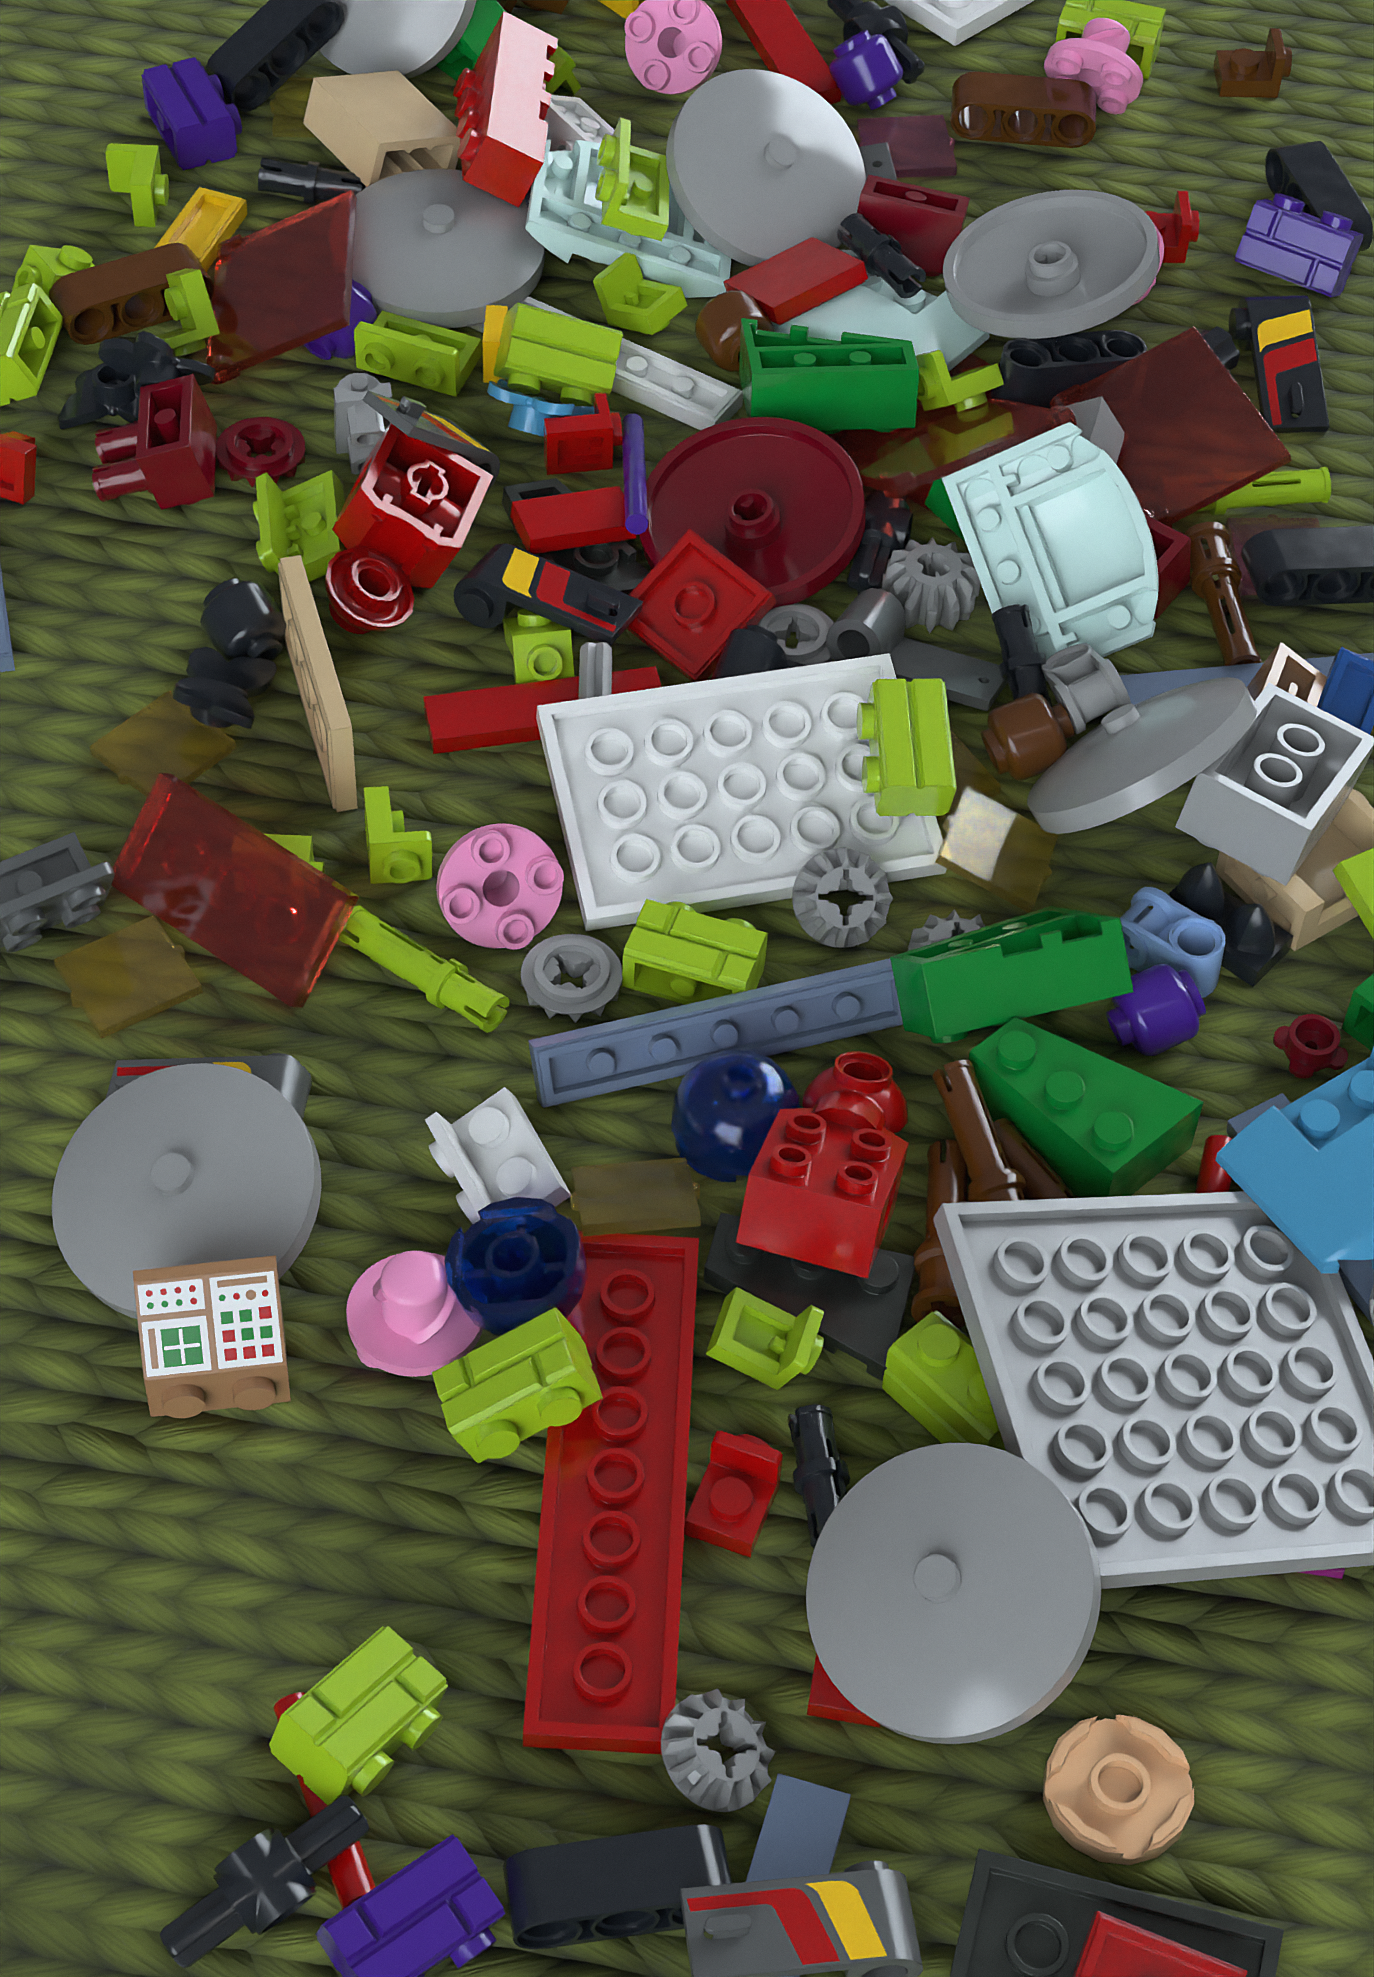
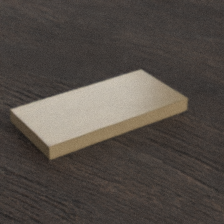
[278,555,358,812]

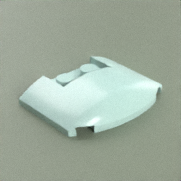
[525,139,731,298]
[771,250,989,371]
[942,422,1159,681]

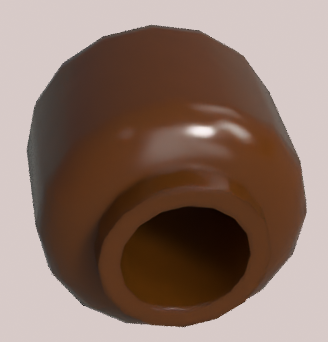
[695,291,775,372]
[981,692,1075,781]

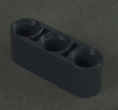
[205,0,344,112]
[1265,141,1373,252]
[991,330,1147,413]
[1241,526,1374,606]
[503,1824,732,1950]

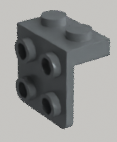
[0,832,115,953]

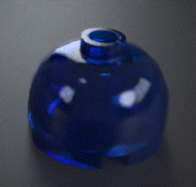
[672,1050,801,1183]
[444,1197,588,1336]

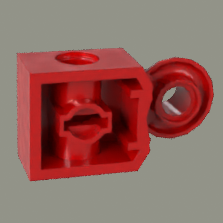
[325,423,493,634]
[736,1051,909,1279]

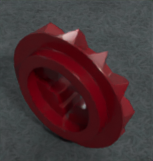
[216,417,305,488]

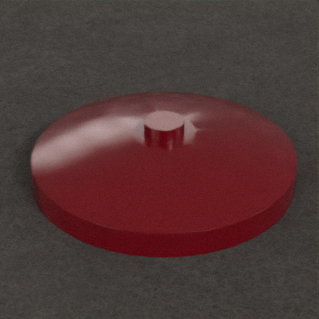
[639,417,866,610]

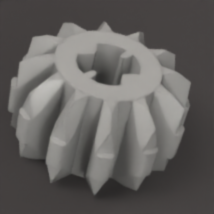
[881,536,981,634]

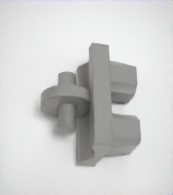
[333,373,392,474]

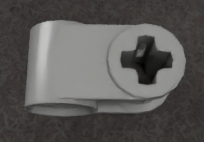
[1042,643,1131,734]

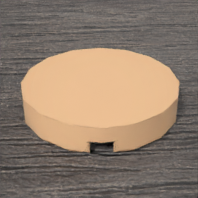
[1043,1715,1194,1865]

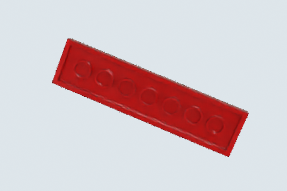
[523,1230,699,1755]

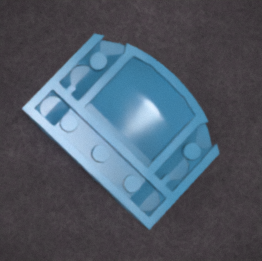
[1215,1047,1374,1274]

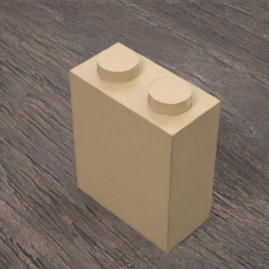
[303,70,460,187]

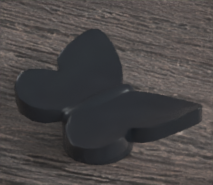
[98,331,216,397]
[58,363,140,429]
[172,647,277,729]

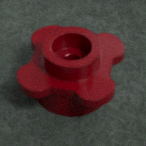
[1273,1014,1348,1079]

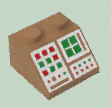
[133,1255,291,1418]

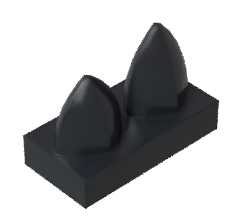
[1168,862,1293,987]

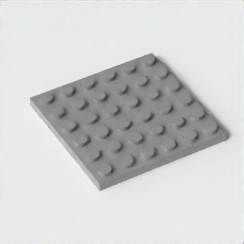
[933,1191,1374,1589]

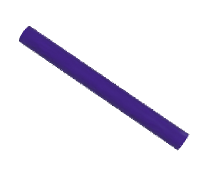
[622,414,648,534]

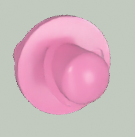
[624,0,722,95]
[1044,18,1143,114]
[436,824,564,950]
[346,1251,485,1377]

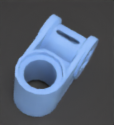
[1120,887,1225,998]

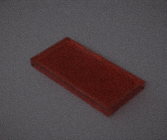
[111,772,359,1008]

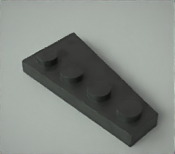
[949,1848,1284,1977]

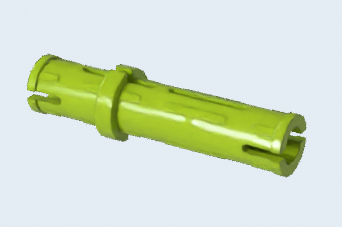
[1158,467,1331,516]
[337,905,510,1033]

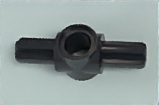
[827,0,925,84]
[847,464,914,595]
[160,1795,370,1968]

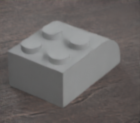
[1175,683,1374,886]

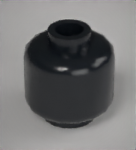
[200,578,286,662]

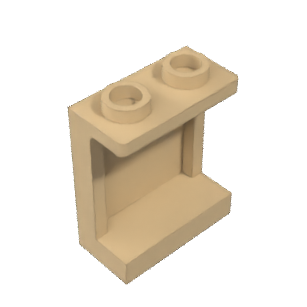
[1215,789,1374,951]

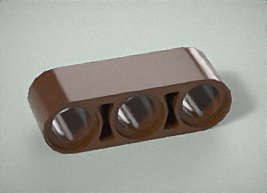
[950,72,1096,148]
[49,243,215,345]

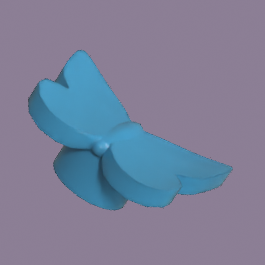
[487,379,594,437]

